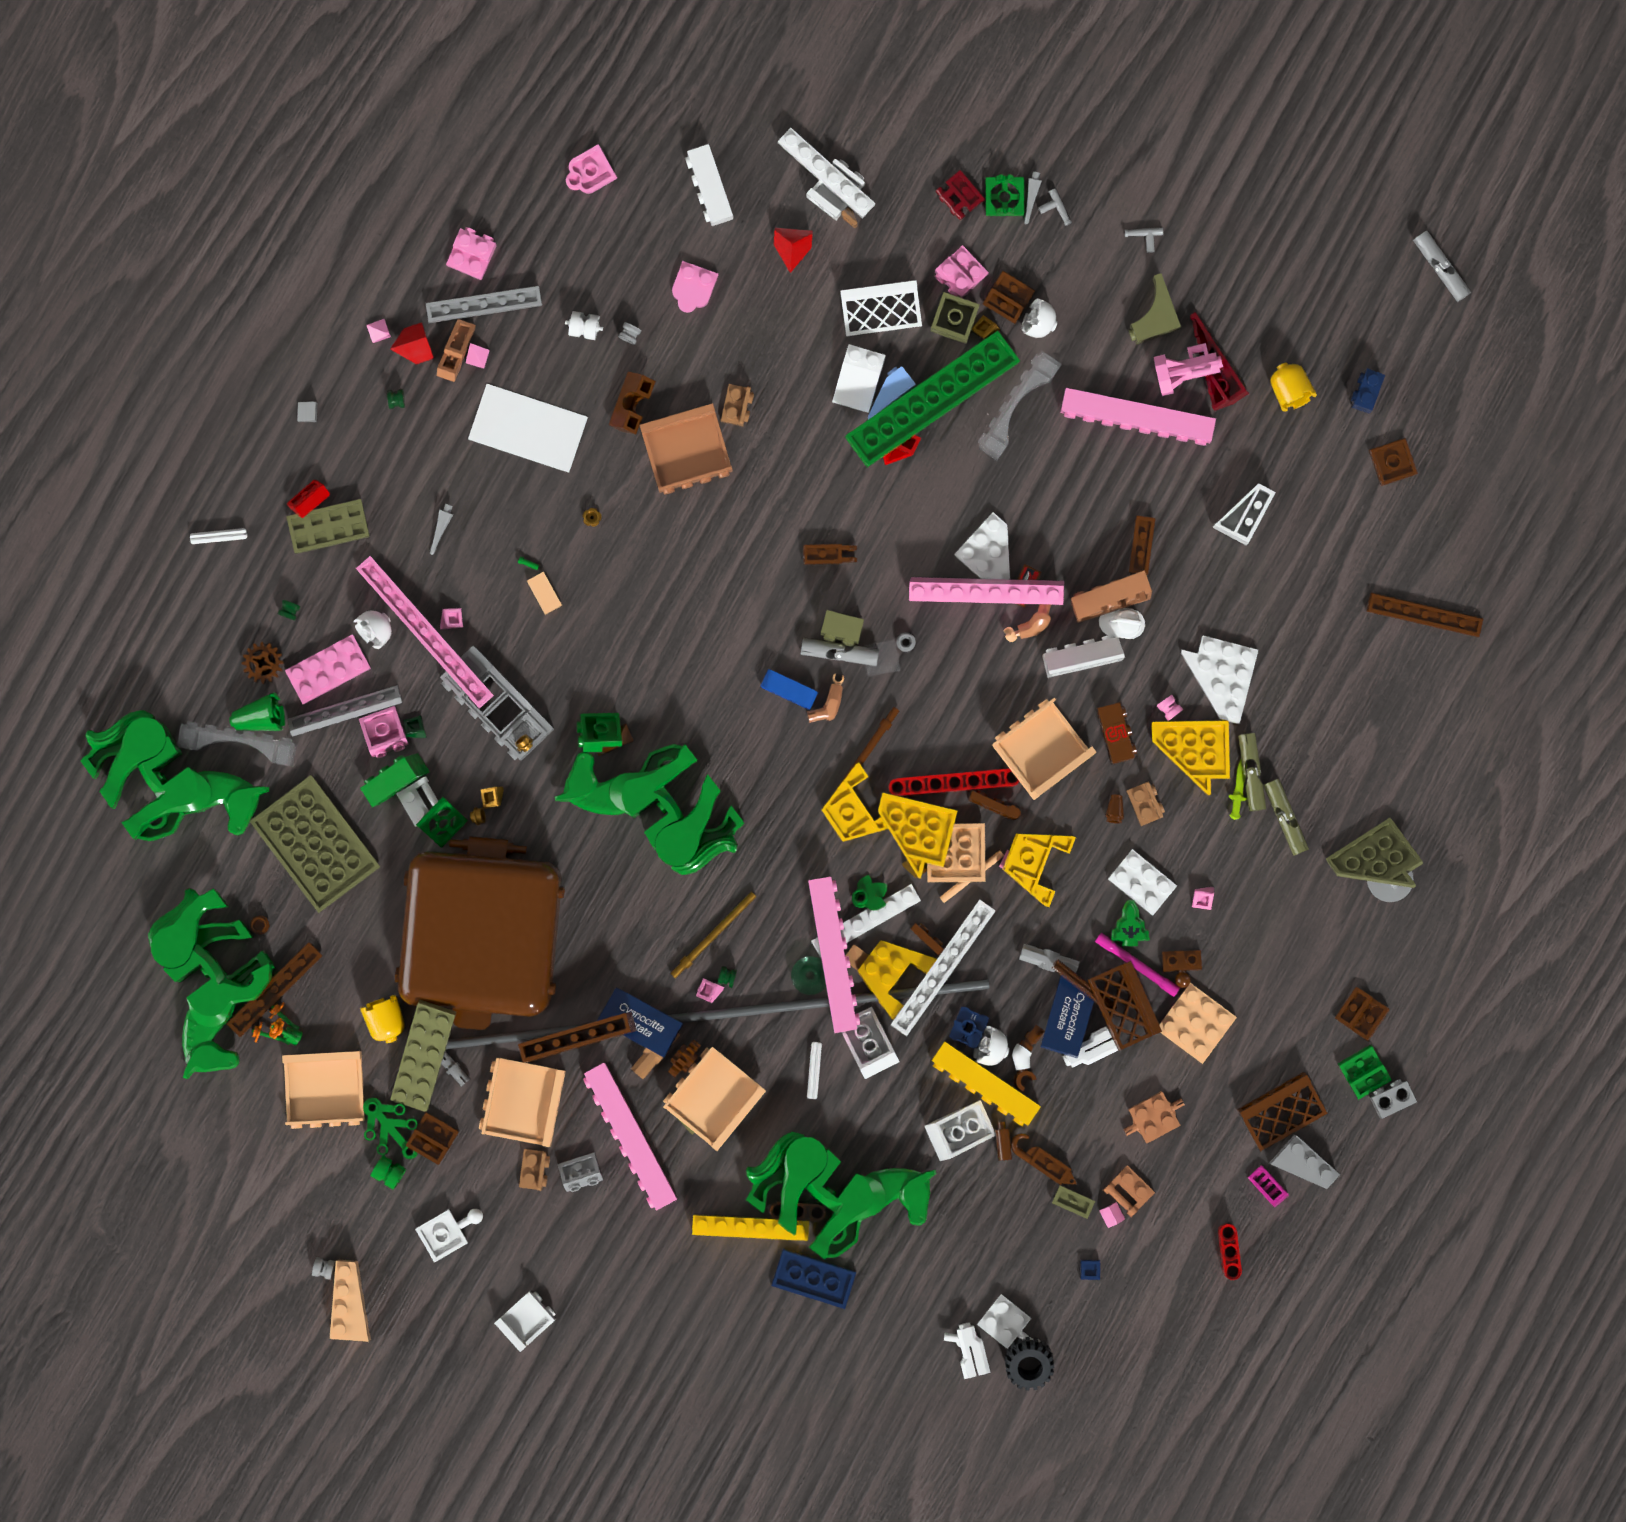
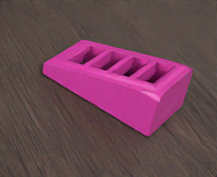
[1248,1165,1289,1207]

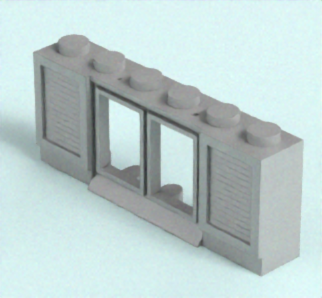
[440,646,554,761]

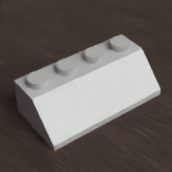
[1042,635,1125,678]

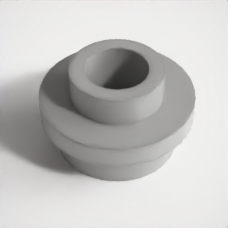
[896,633,916,652]

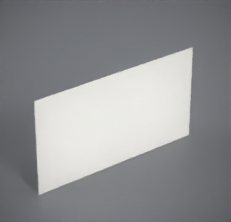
[468,384,588,473]

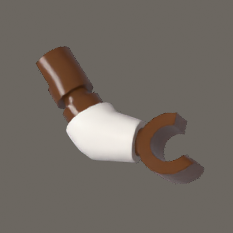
[1012,1025,1045,1092]

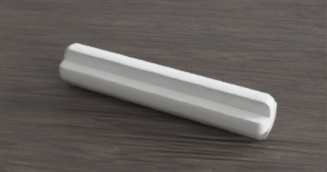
[190,528,247,544]
[807,1042,822,1099]

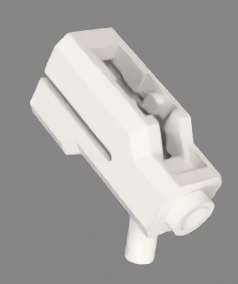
[1062,1026,1118,1068]
[944,1322,990,1379]

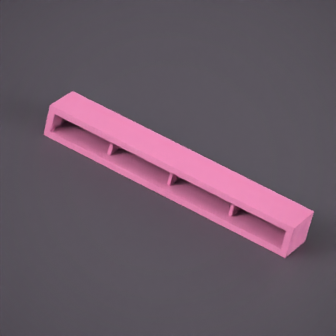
[1060,388,1216,446]
[909,577,1064,605]
[808,877,860,1033]
[583,1063,678,1211]

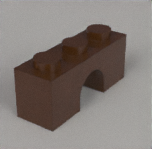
[609,372,656,435]

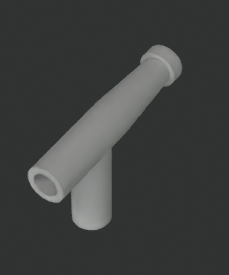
[1038,188,1072,226]
[1125,227,1163,253]

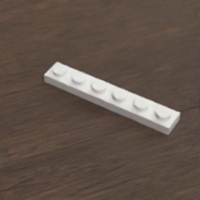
[778,128,875,219]
[811,884,921,958]

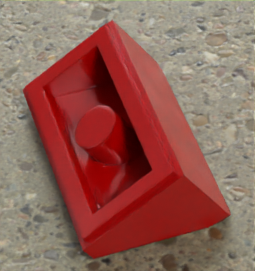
[287,480,330,518]

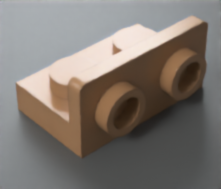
[721,384,754,426]
[1126,781,1165,826]
[519,1149,550,1191]

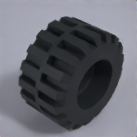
[1005,1337,1054,1391]

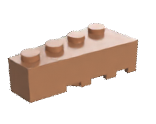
[1070,570,1152,623]

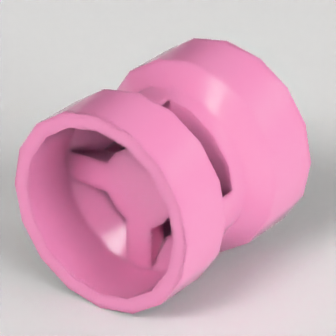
[1157,695,1183,721]

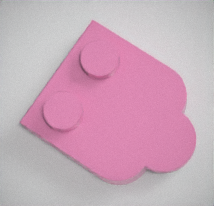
[566,144,617,194]
[672,261,718,313]

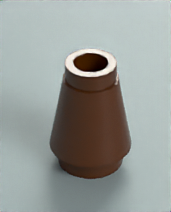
[1105,794,1124,824]

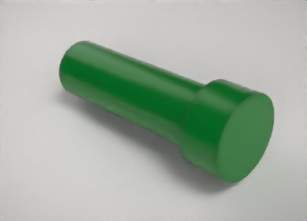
[518,556,539,570]

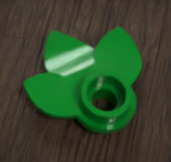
[852,875,887,911]

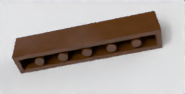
[518,1012,637,1063]

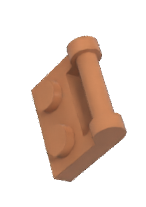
[1103,1165,1155,1217]

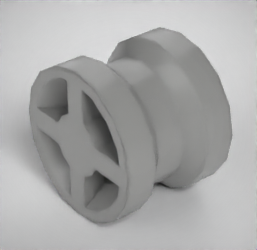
[618,322,641,345]

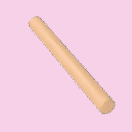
[940,850,1004,903]

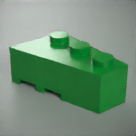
[360,753,430,807]

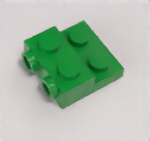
[577,713,622,752]

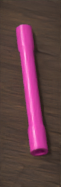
[1095,932,1180,997]

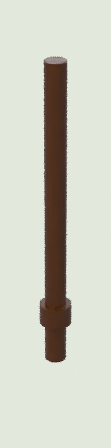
[832,707,900,795]

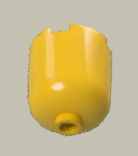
[1271,363,1317,412]
[360,995,405,1043]

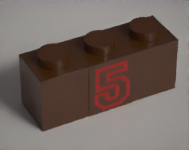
[1096,702,1137,765]

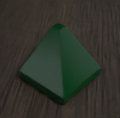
[403,716,427,738]

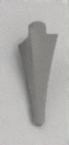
[1024,172,1042,224]
[430,504,453,555]

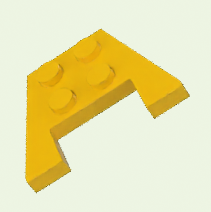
[821,762,888,842]
[1002,834,1076,907]
[857,940,937,1020]

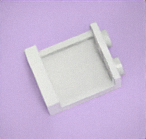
[806,159,865,221]
[494,1291,556,1352]

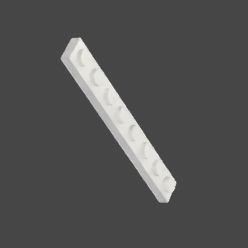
[891,900,995,1036]

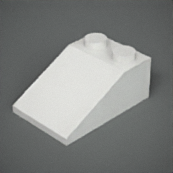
[832,344,885,413]
[842,1007,899,1079]
[925,1100,996,1161]

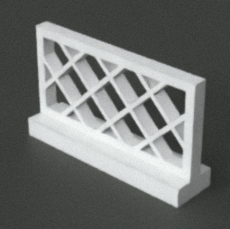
[840,281,922,336]

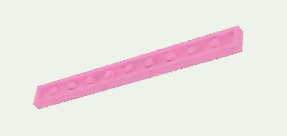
[356,556,494,708]

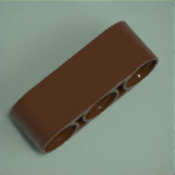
[770,1201,826,1222]

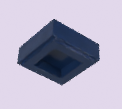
[1080,1260,1100,1280]

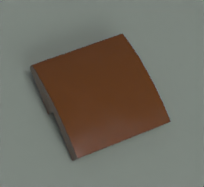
[983,270,1036,324]
[1335,987,1390,1042]
[406,1112,459,1165]

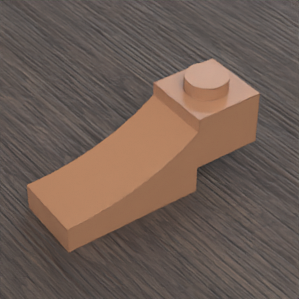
[437,319,476,382]

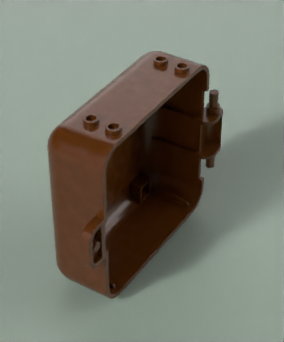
[395,836,565,1030]

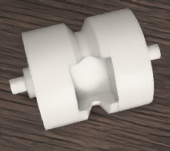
[565,311,603,340]

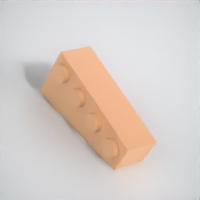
[330,1260,371,1342]

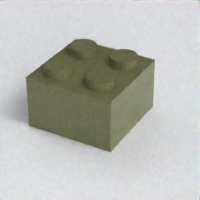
[930,292,980,344]
[821,610,864,647]

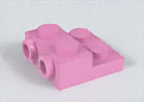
[446,227,496,280]
[935,245,989,298]
[359,706,408,758]

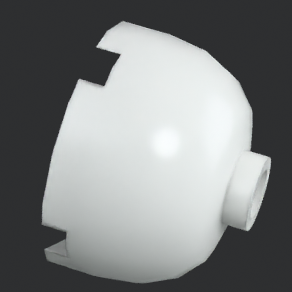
[1022,298,1057,338]
[354,610,391,649]
[973,1026,1009,1066]

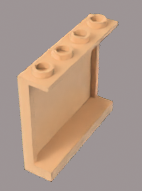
[992,698,1097,800]
[663,1047,766,1151]
[282,1051,365,1129]
[479,1058,566,1147]

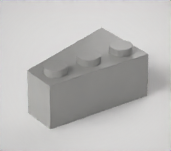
[1268,1135,1340,1189]

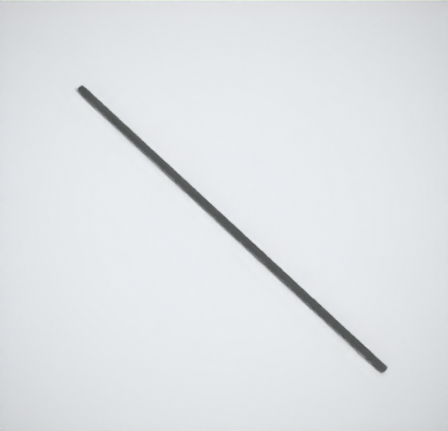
[446,979,989,1049]

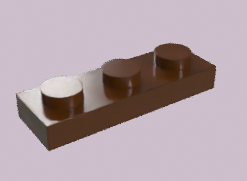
[1128,516,1155,575]

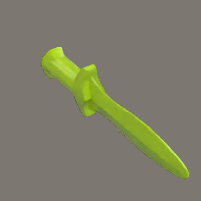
[1229,759,1247,820]

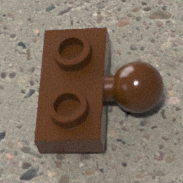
[1162,950,1202,988]

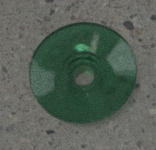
[791,956,826,995]

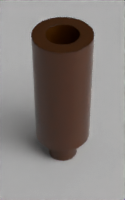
[995,1122,1012,1161]

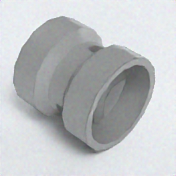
[312,1257,336,1280]

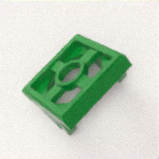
[986,174,1024,216]
[416,797,468,848]

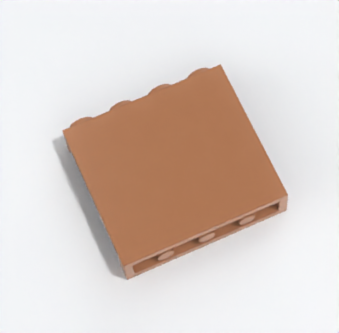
[640,403,733,495]

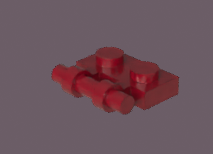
[935,170,985,220]

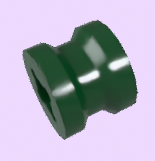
[387,389,405,409]
[277,600,301,621]
[717,966,737,988]

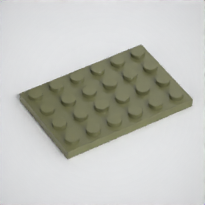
[250,775,381,913]

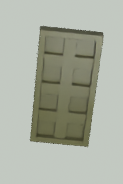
[286,499,370,554]

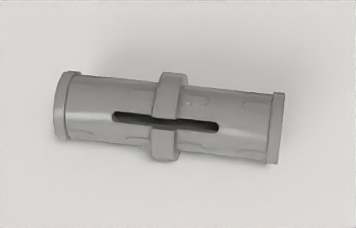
[442,1050,470,1087]

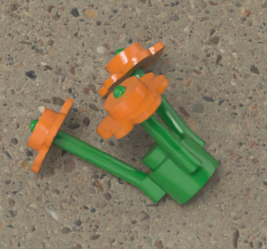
[252,1002,303,1046]

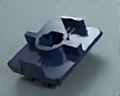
[949,1007,990,1049]

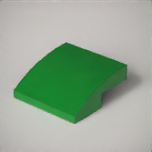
[1338,1045,1392,1100]

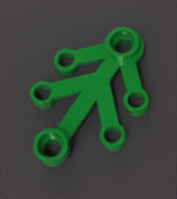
[363,1098,418,1159]

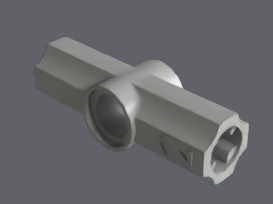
[1019,944,1079,974]

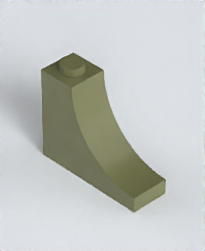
[1128,273,1181,345]

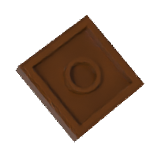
[1369,438,1418,486]

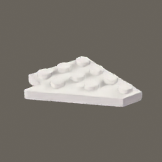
[1181,636,1258,724]

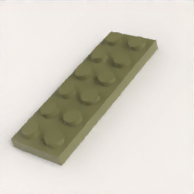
[390,1000,456,1112]

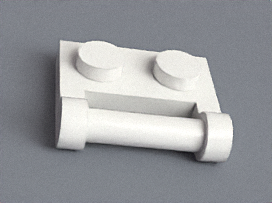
[396,776,444,827]

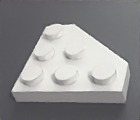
[954,512,1010,580]

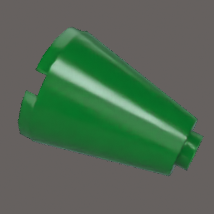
[229,693,285,731]

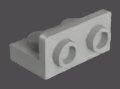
[557,1153,603,1192]

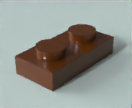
[910,923,944,955]

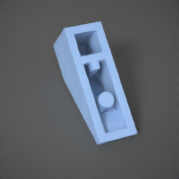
[868,366,916,420]

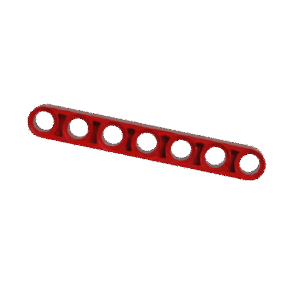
[888,769,1020,796]

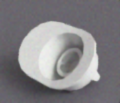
[1099,608,1145,639]

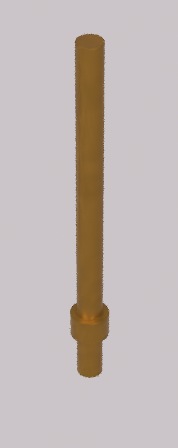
[670,892,756,979]

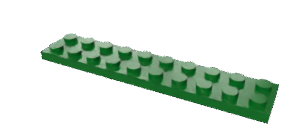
[845,331,1020,468]

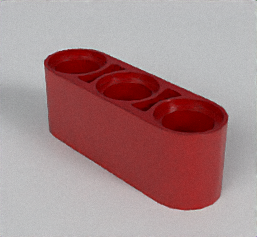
[1218,1223,1242,1280]

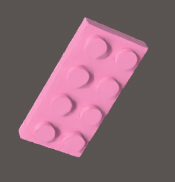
[285,634,371,705]

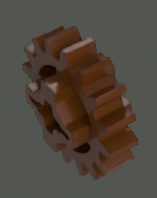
[242,642,284,684]
[668,1039,701,1077]

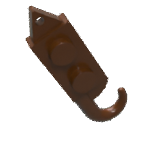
[1011,1133,1077,1185]

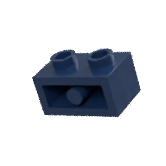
[1351,368,1385,414]

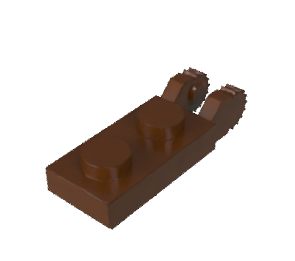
[803,544,857,565]
[968,790,1021,821]

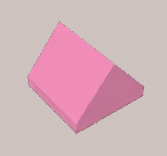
[1099,1202,1125,1228]

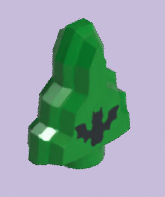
[1111,900,1150,946]

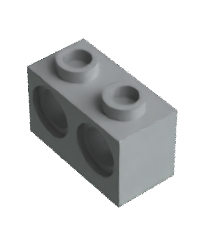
[1370,1079,1417,1119]

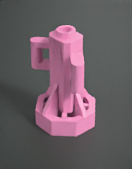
[1154,343,1223,396]

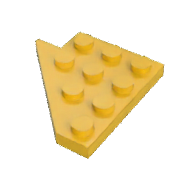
[1151,721,1230,795]
[878,793,957,879]

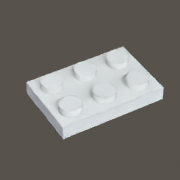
[1108,849,1177,916]

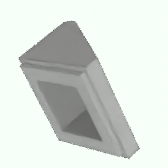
[297,401,317,422]

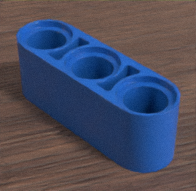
[760,669,818,710]

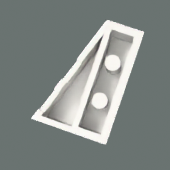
[1213,484,1276,545]

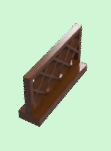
[1088,961,1162,1051]
[1237,1072,1328,1151]

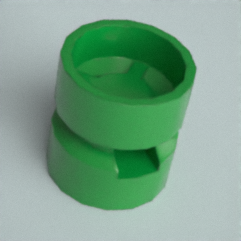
[370,1155,406,1190]

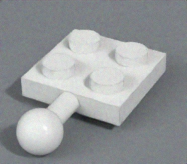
[415,1209,483,1263]
[977,1294,1040,1349]

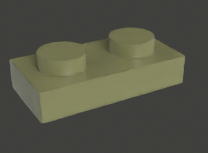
[1052,1185,1095,1219]

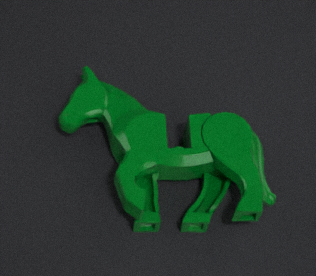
[80,710,269,841]
[554,744,745,875]
[148,888,276,1079]
[746,1132,937,1260]

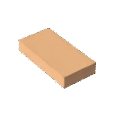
[527,572,562,615]

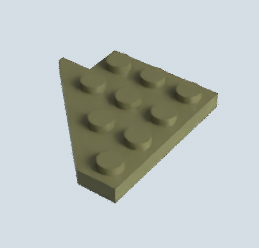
[1326,818,1423,888]

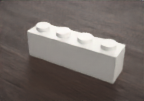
[685,144,733,226]

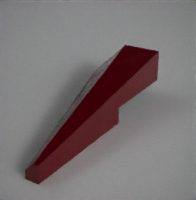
[1190,312,1249,411]

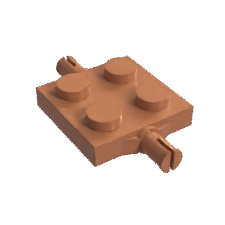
[1123,1091,1185,1144]

